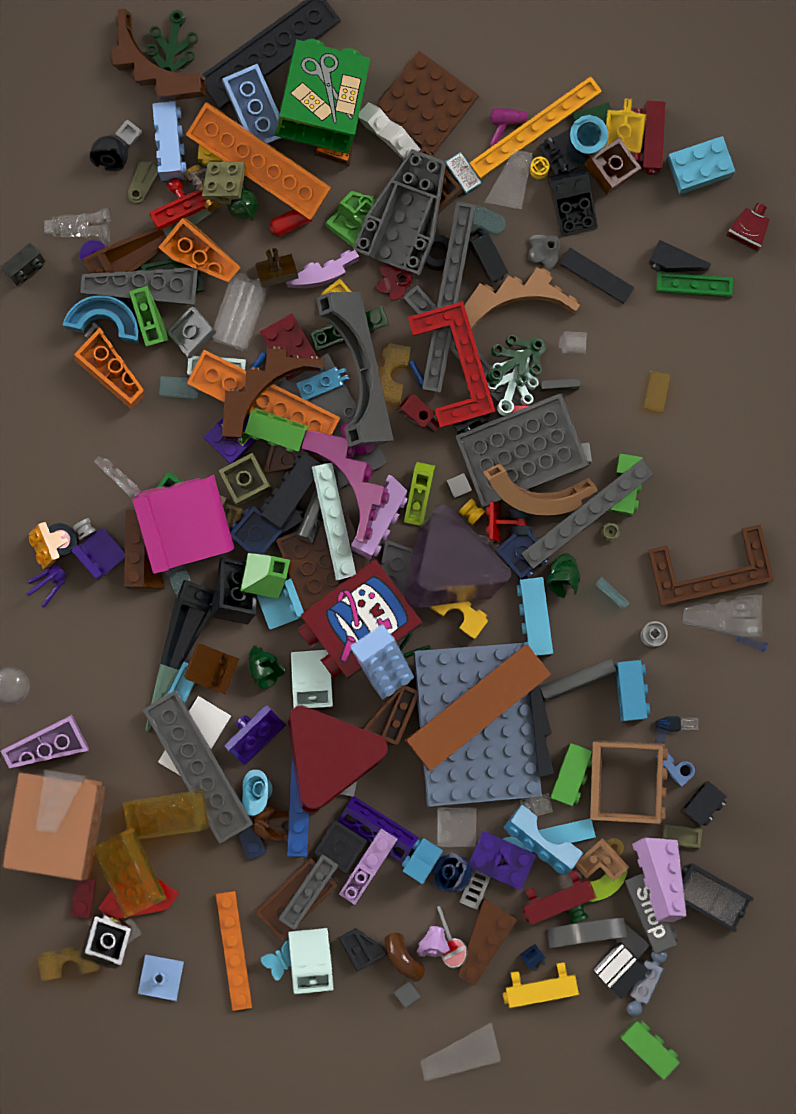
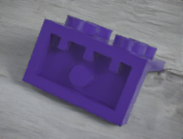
[71,528,125,581]

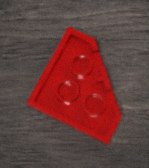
[98,860,180,919]

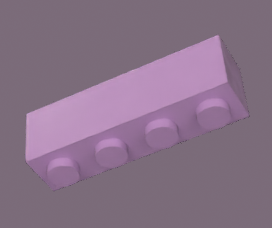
[351,475,408,560]

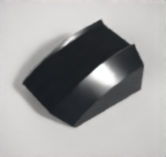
[80,913,131,969]

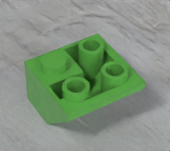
[240,553,290,599]

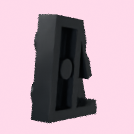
[338,928,388,972]

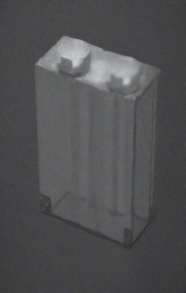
[210,272,269,352]

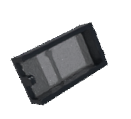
[681,863,754,932]

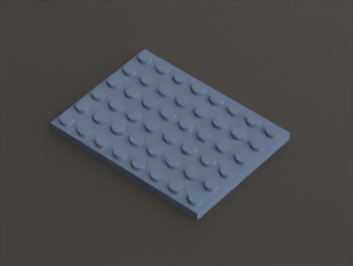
[413,643,542,807]

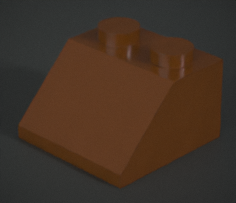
[584,138,641,195]

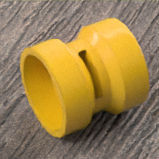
[530,157,549,180]
[459,499,485,525]

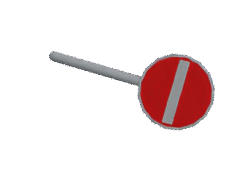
[437,906,467,968]

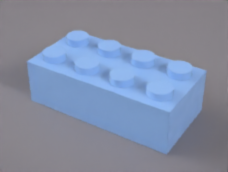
[222,64,281,144]
[350,624,414,700]

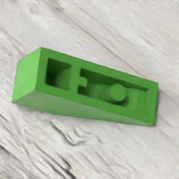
[129,286,168,346]

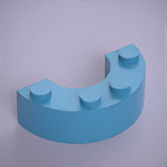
[63,295,140,345]

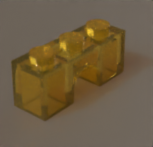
[379,343,411,406]
[38,945,102,981]

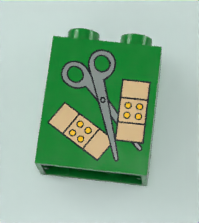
[274,39,370,154]

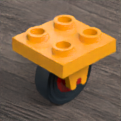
[29,522,77,569]

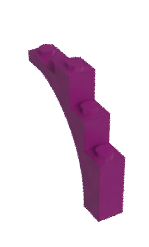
[302,430,390,544]

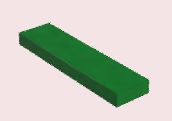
[656,272,733,297]

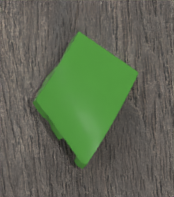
[325,191,377,248]

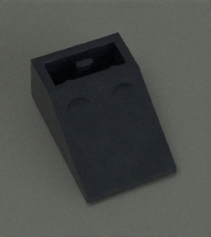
[548,168,598,236]

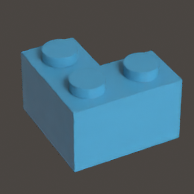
[401,838,443,884]

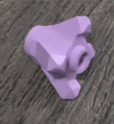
[417,926,450,957]

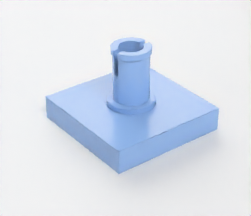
[138,955,184,1001]

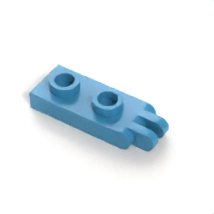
[296,367,350,401]

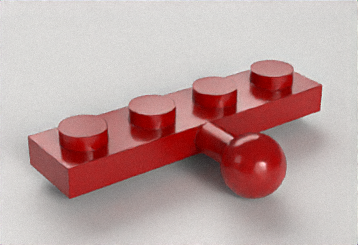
[149,178,207,231]

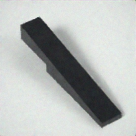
[530,685,554,777]

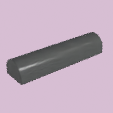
[296,467,339,544]
[539,659,616,702]

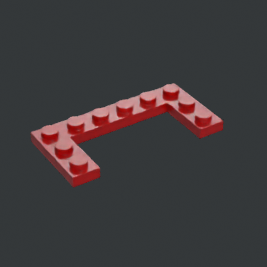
[408,301,495,428]

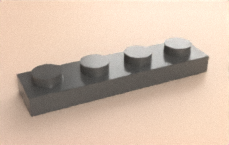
[279,854,339,930]

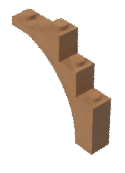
[464,267,580,330]

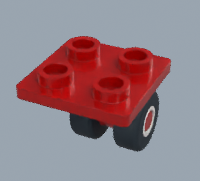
[486,502,532,542]

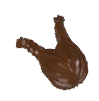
[253,807,316,852]

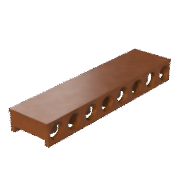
[405,644,551,771]

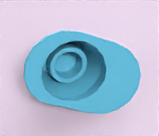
[242,769,273,816]

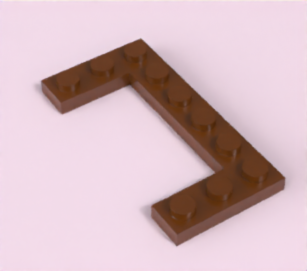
[648,524,774,606]

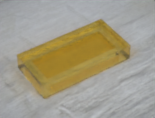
[644,371,670,413]

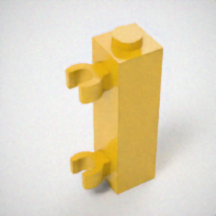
[503,962,579,1008]

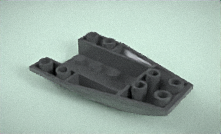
[353,149,446,275]

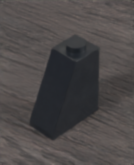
[468,227,509,282]

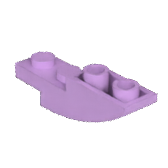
[286,250,359,288]
[339,829,397,905]

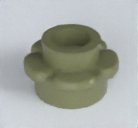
[601,523,620,541]

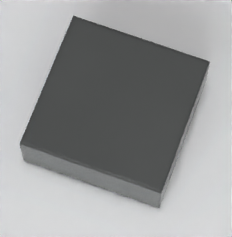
[394,980,421,1008]

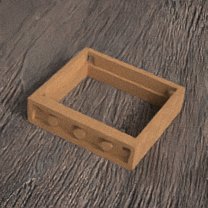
[590,741,668,824]

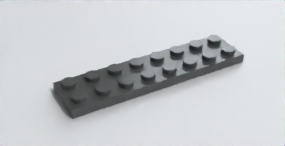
[143,690,254,844]

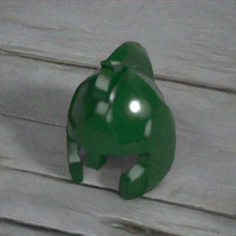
[227,187,258,221]
[547,554,580,598]
[248,645,285,689]

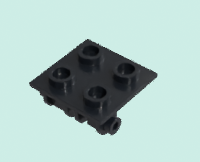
[539,128,589,175]

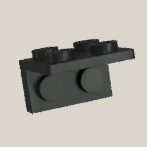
[1,243,45,285]

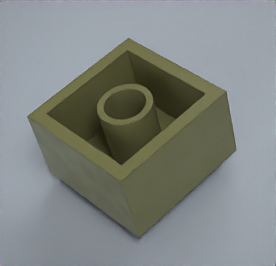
[218,453,273,507]

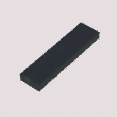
[560,248,634,304]

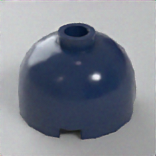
[433,853,472,893]

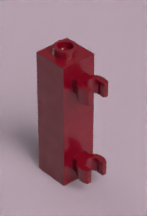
[630,101,666,175]
[522,869,597,925]

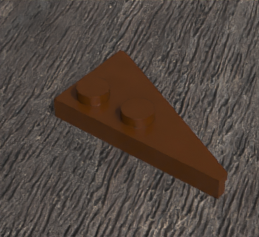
[264,445,329,473]

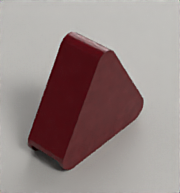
[288,705,388,813]

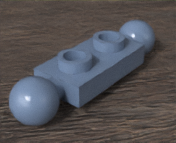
[627,950,667,1017]

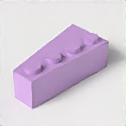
[1,715,89,768]
[632,838,686,922]

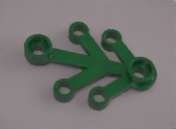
[146,10,198,73]
[486,334,546,386]

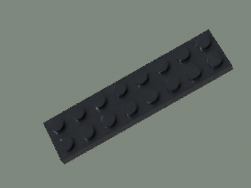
[202,0,341,109]

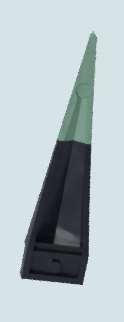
[145,580,214,731]

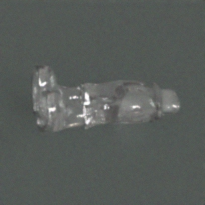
[44,207,111,243]

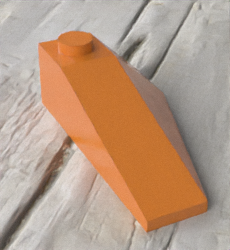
[158,218,241,282]

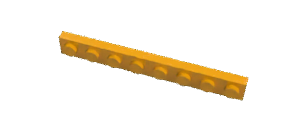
[469,76,602,179]

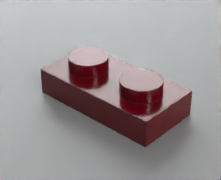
[70,879,96,919]

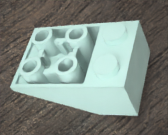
[291,650,333,709]
[288,928,333,994]

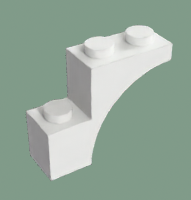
[358,102,420,161]

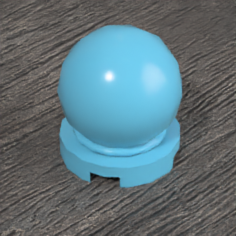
[570,115,609,154]

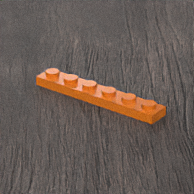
[216,891,252,1011]

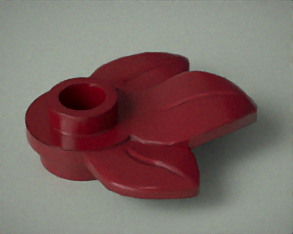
[375,265,412,300]

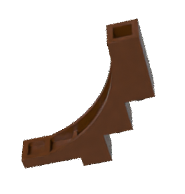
[110,8,206,102]
[222,346,325,441]

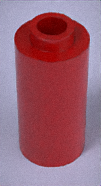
[268,209,312,237]

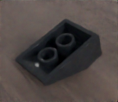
[212,557,256,625]

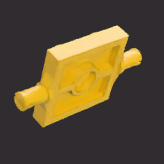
[604,98,646,153]

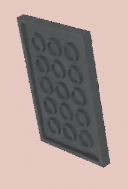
[456,393,589,507]

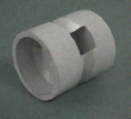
[640,621,668,648]

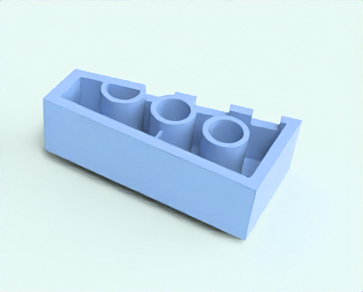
[153,101,187,182]

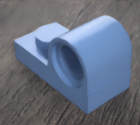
[655,753,695,787]

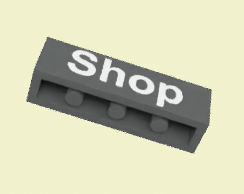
[624,873,678,954]

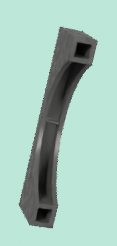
[316,292,394,447]

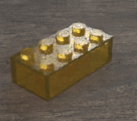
[123,789,209,841]
[92,828,166,918]

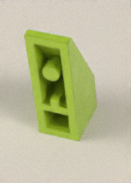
[404,462,435,526]

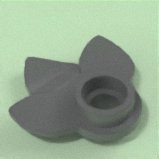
[528,234,561,270]

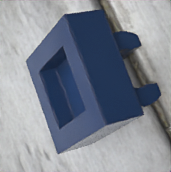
[520,944,545,971]

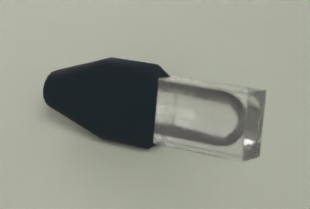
[656,716,699,732]

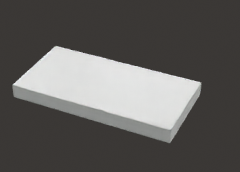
[158,696,231,775]

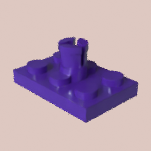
[225,705,286,765]
[469,831,536,890]

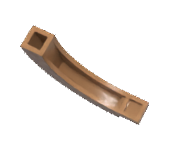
[483,463,598,515]

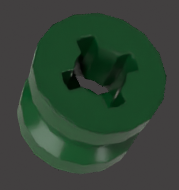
[566,904,589,925]

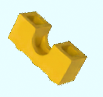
[428,586,488,640]

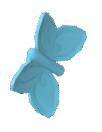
[261,940,291,981]

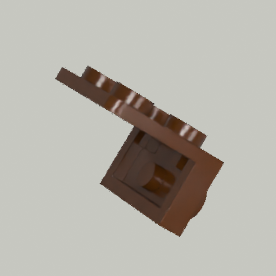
[184,643,239,694]

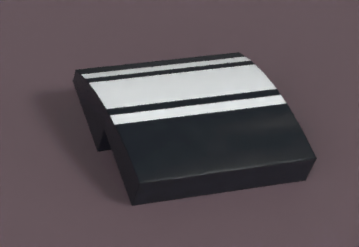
[594,941,648,999]

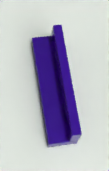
[338,796,418,863]

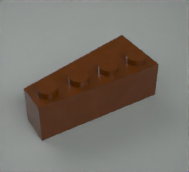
[458,898,517,986]

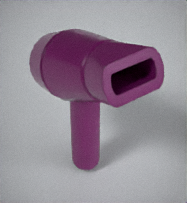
[490,108,527,147]

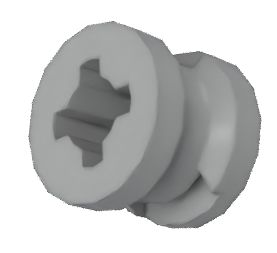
[72,518,97,541]

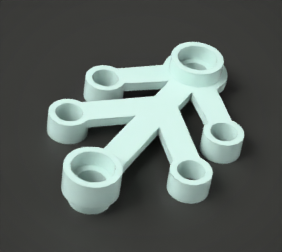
[487,350,539,416]

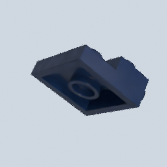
[229,506,283,555]
[495,525,549,580]

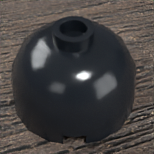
[89,135,128,171]

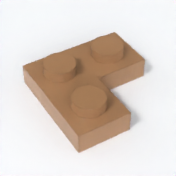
[575,838,629,881]

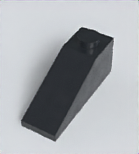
[648,240,711,272]

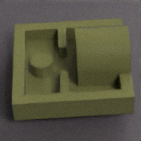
[202,162,246,204]

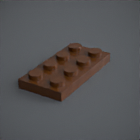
[255,858,338,940]

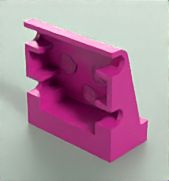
[132,475,234,574]

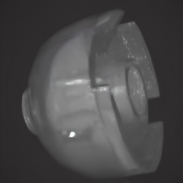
[0,667,30,705]

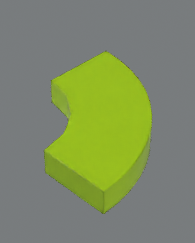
[590,870,628,901]

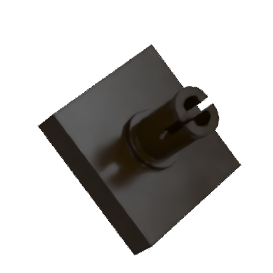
[255,248,299,288]

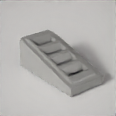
[459,869,490,910]

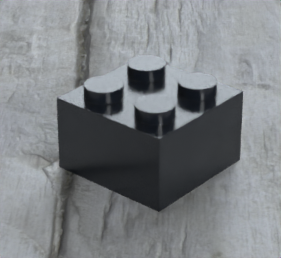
[680,781,727,826]

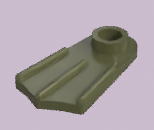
[128,161,159,204]

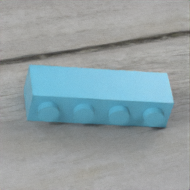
[516,577,553,657]

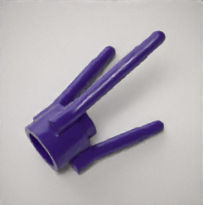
[27,564,67,607]

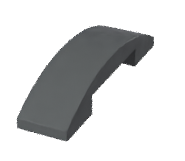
[547,918,627,949]

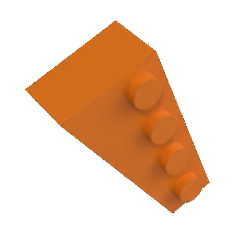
[74,328,144,410]

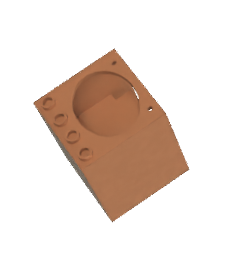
[3,773,106,880]

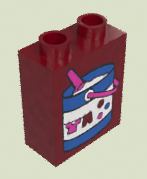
[297,559,422,679]

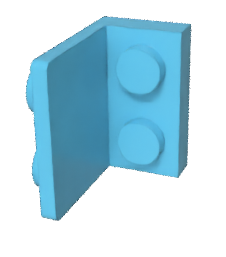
[257,579,304,629]

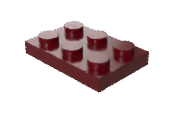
[259,313,317,381]

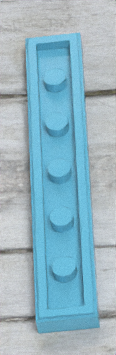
[502,819,595,852]

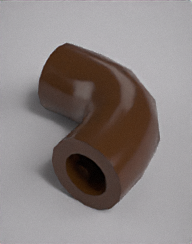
[385,933,425,982]

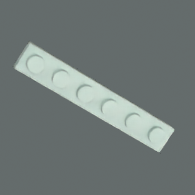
[312,463,356,580]

